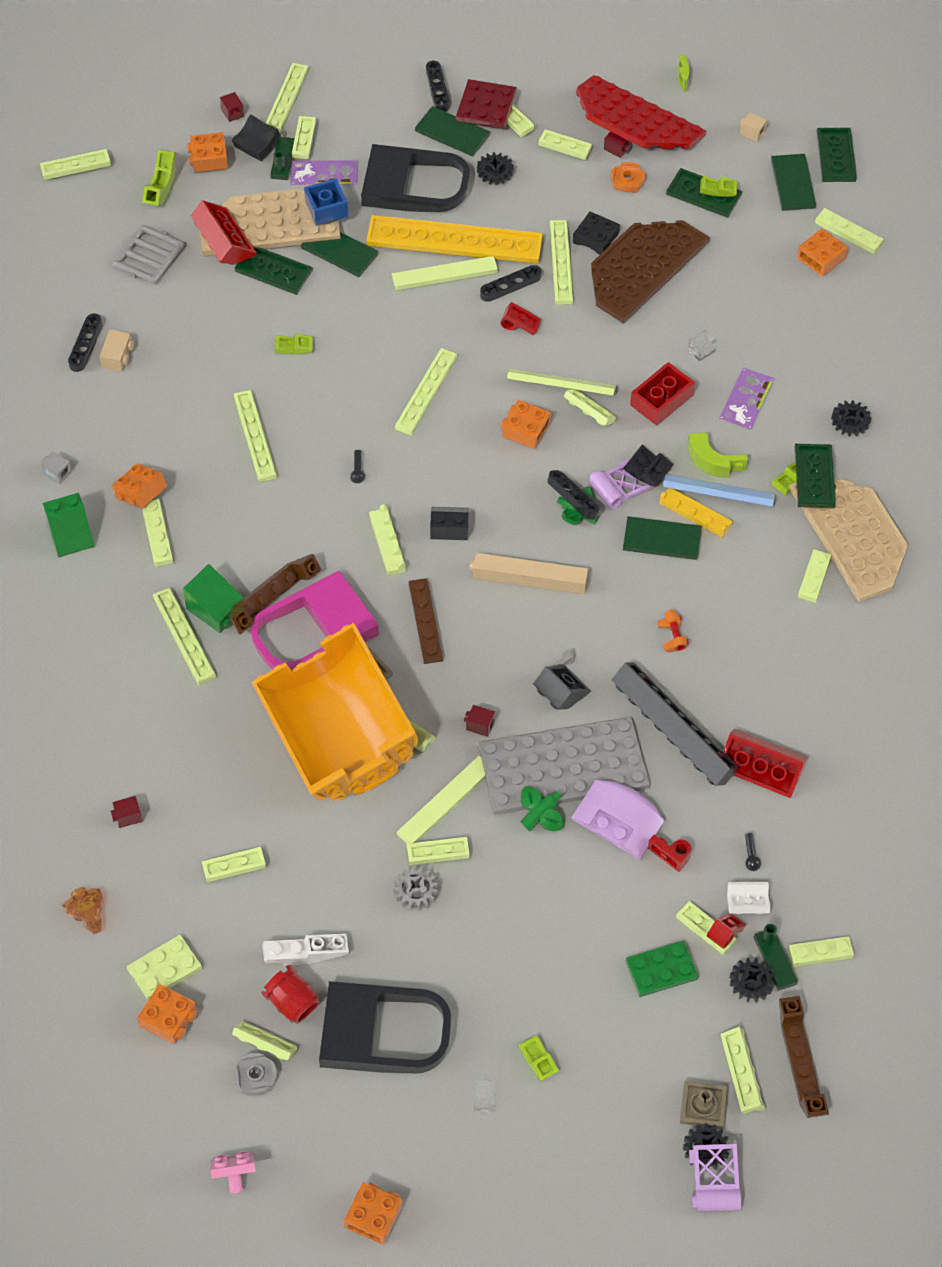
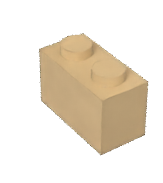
[99,329,134,372]

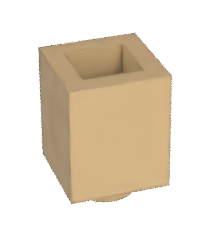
[739,112,767,142]

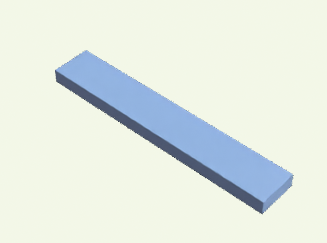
[663,474,775,506]

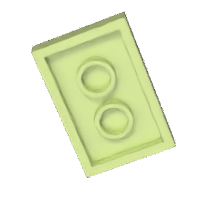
[127,935,202,1000]

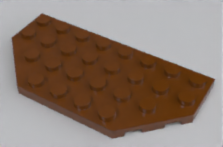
[591,220,710,324]

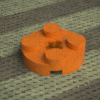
[611,162,645,193]

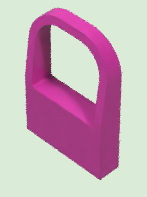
[250,571,379,670]

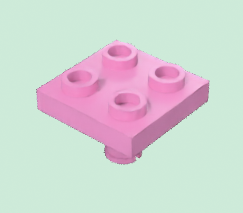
[210,1151,256,1193]

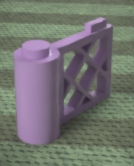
[589,459,654,509]
[689,1144,741,1212]

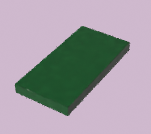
[415,106,490,157]
[816,127,857,182]
[771,154,816,211]
[666,168,743,218]
[301,232,378,277]
[234,247,313,295]
[794,443,836,508]
[623,516,701,560]

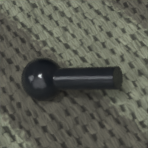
[350,450,365,484]
[745,833,761,871]

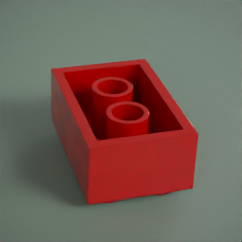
[630,362,695,426]

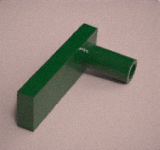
[270,137,295,180]
[754,924,798,991]

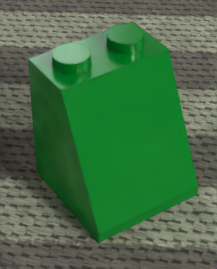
[42,492,95,558]
[183,564,244,633]

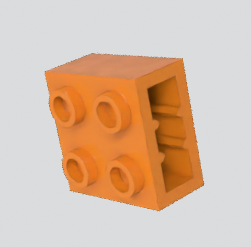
[187,132,228,172]
[797,228,848,277]
[500,399,551,449]
[111,463,167,509]
[137,984,197,1045]
[344,1182,403,1245]

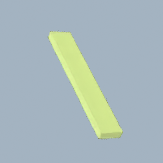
[266,63,309,134]
[550,220,573,305]
[392,257,498,291]
[395,348,457,436]
[507,368,616,395]
[233,390,277,482]
[153,588,216,685]
[397,756,485,844]

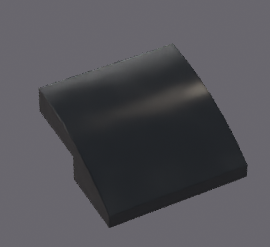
[622,444,673,487]

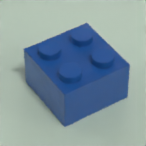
[304,178,349,226]

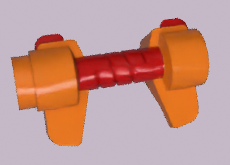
[658,609,689,653]

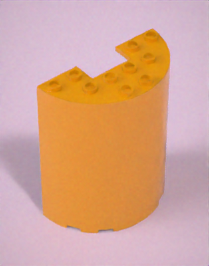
[252,623,418,801]

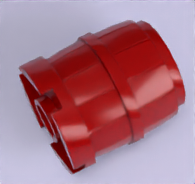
[261,965,320,1024]

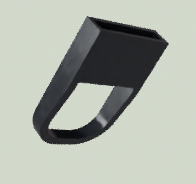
[361,144,470,212]
[319,981,451,1074]

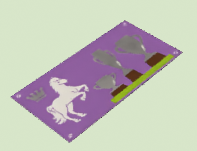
[291,160,357,185]
[719,368,775,429]

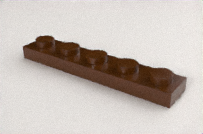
[408,578,443,664]

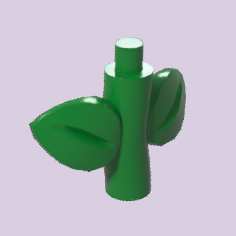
[557,486,600,525]
[520,786,564,832]

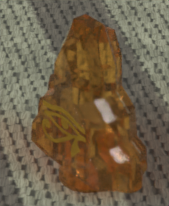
[62,887,103,934]

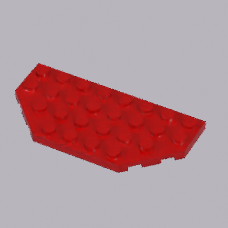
[576,75,706,149]

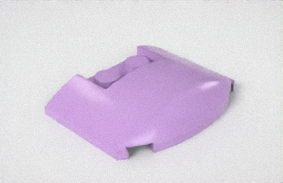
[571,780,664,860]

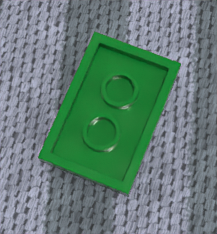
[625,940,699,997]

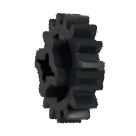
[477,152,514,185]
[831,400,871,437]
[729,958,775,1003]
[683,1123,730,1170]

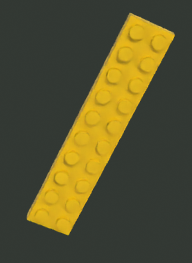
[366,215,543,264]

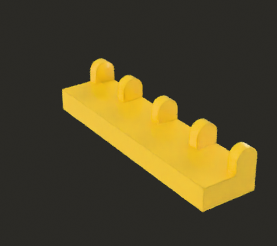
[659,488,733,538]

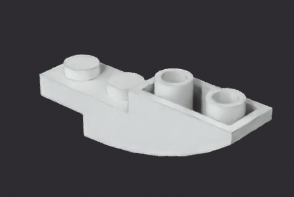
[262,934,349,966]

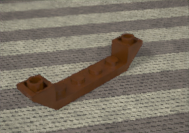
[230,554,322,634]
[779,996,829,1118]

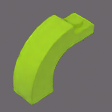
[142,149,176,206]
[687,432,748,478]

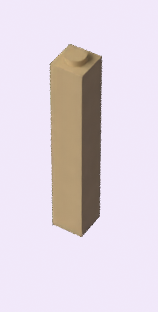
[470,553,588,594]

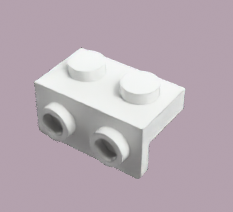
[727,882,770,914]

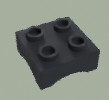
[232,114,281,161]
[573,211,620,255]

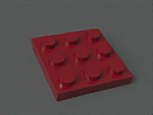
[456,79,517,129]

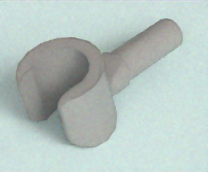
[550,650,574,666]

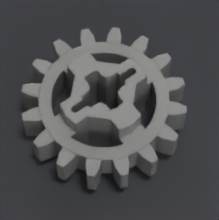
[394,867,438,910]

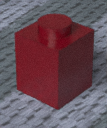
[220,92,244,122]
[604,131,631,158]
[464,705,495,737]
[110,796,142,828]

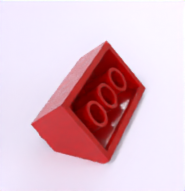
[190,200,257,265]
[723,728,808,798]

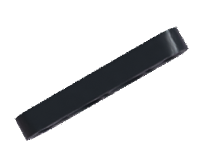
[426,60,449,112]
[480,265,542,302]
[68,313,102,372]
[547,470,600,520]

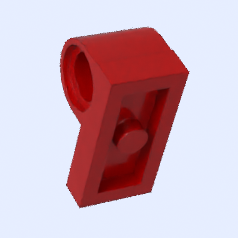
[500,301,541,335]
[648,834,691,872]
[707,913,747,949]

